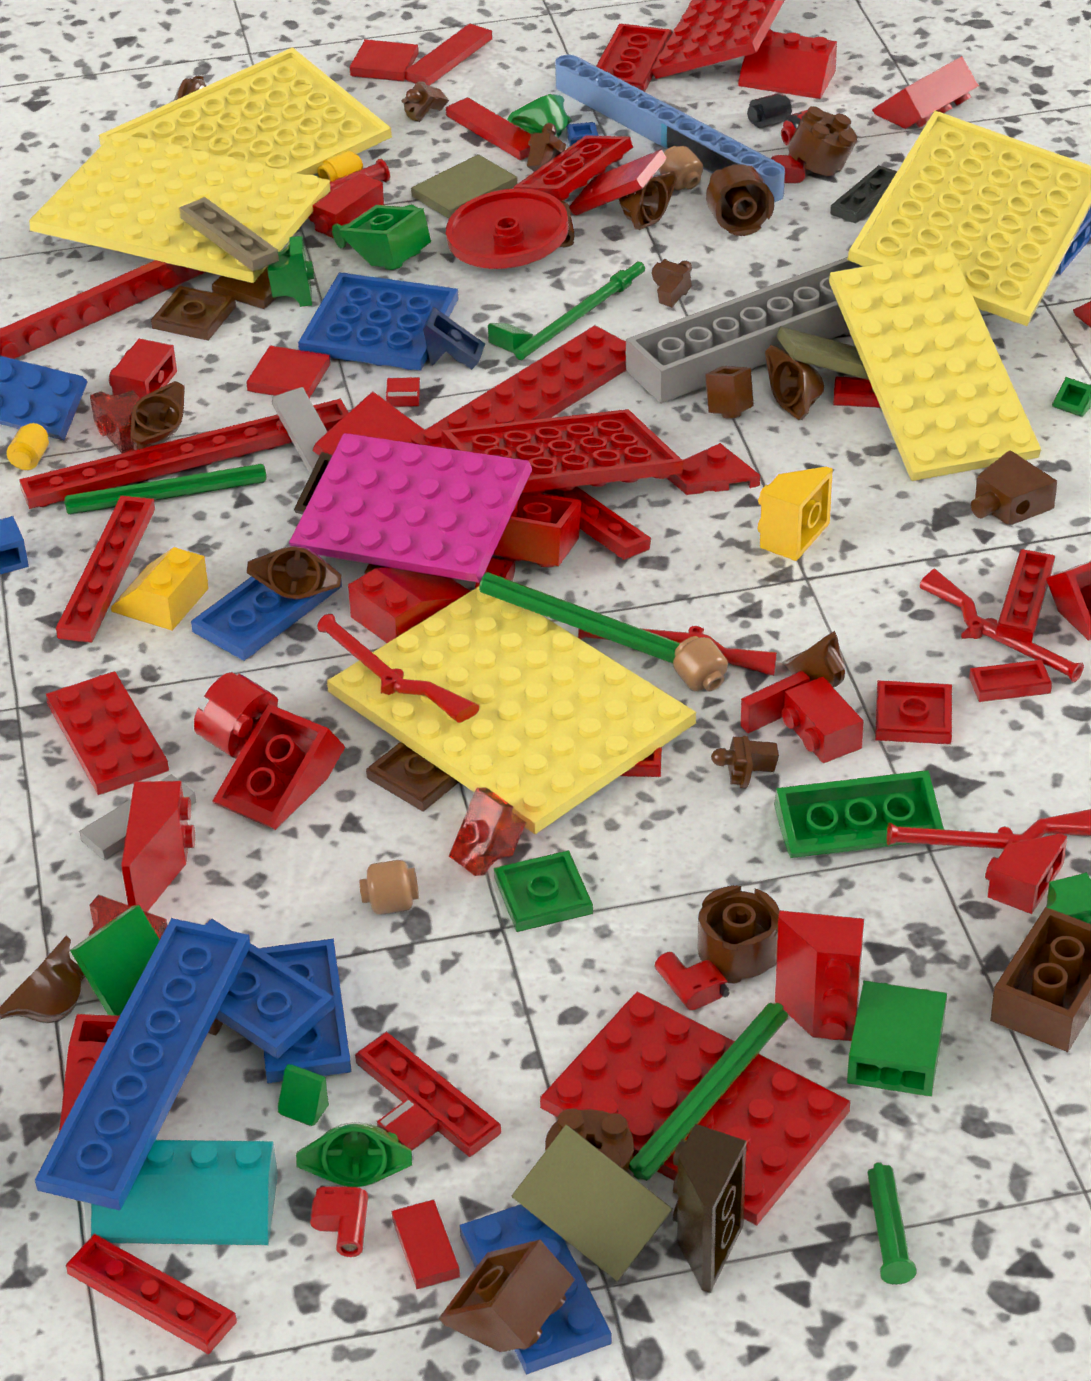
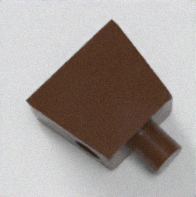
[971,450,1057,525]

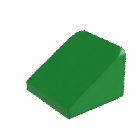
[488,323,533,353]
[1052,377,1091,417]
[278,1064,329,1126]

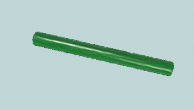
[64,464,267,515]
[479,572,681,664]
[629,1003,788,1181]

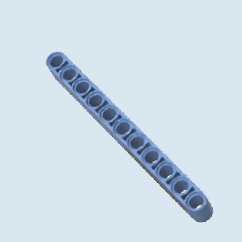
[555,54,785,202]

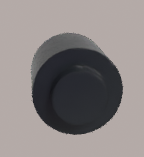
[747,93,792,128]

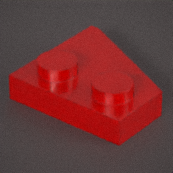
[667,443,760,495]

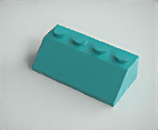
[91,1140,278,1245]

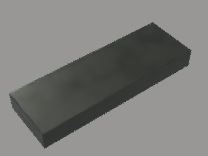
[830,165,897,224]

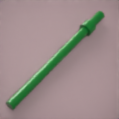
[514,261,645,360]

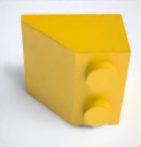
[757,466,833,561]
[111,547,209,631]

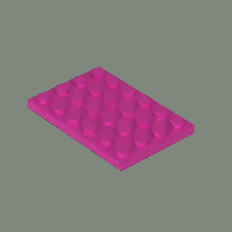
[289,433,532,583]

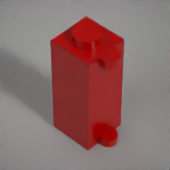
[308,173,384,238]

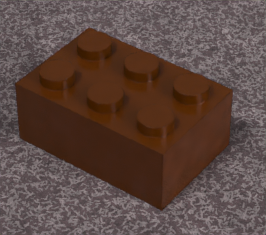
[990,907,1091,1052]

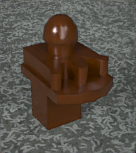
[402,81,449,122]
[527,123,566,172]
[651,259,692,308]
[711,736,779,789]

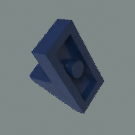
[423,307,485,370]

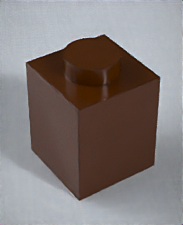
[705,366,754,419]

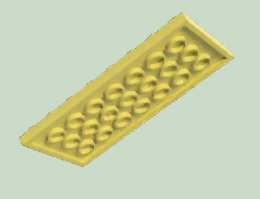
[829,251,1041,481]

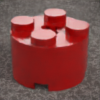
[194,672,278,759]

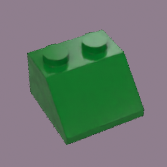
[339,205,431,270]

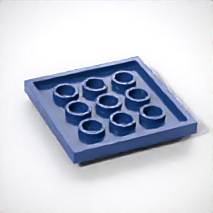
[298,272,459,371]

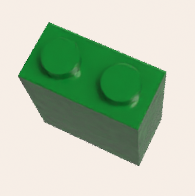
[847,980,947,1097]

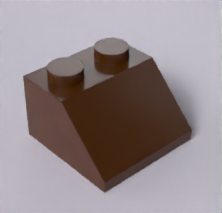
[438,1240,575,1352]

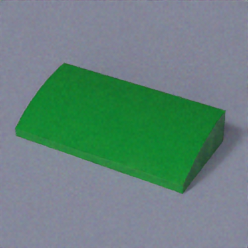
[774,770,944,858]

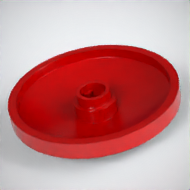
[446,188,569,269]

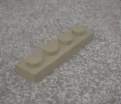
[179,197,279,271]

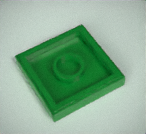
[494,850,593,932]
[70,905,160,1016]

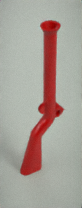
[920,569,1084,683]
[317,614,480,723]
[578,626,777,676]
[887,809,1091,849]

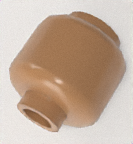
[659,146,703,190]
[673,636,728,691]
[359,860,419,915]

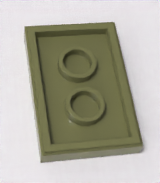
[411,154,518,219]
[777,326,869,380]
[511,1125,673,1282]

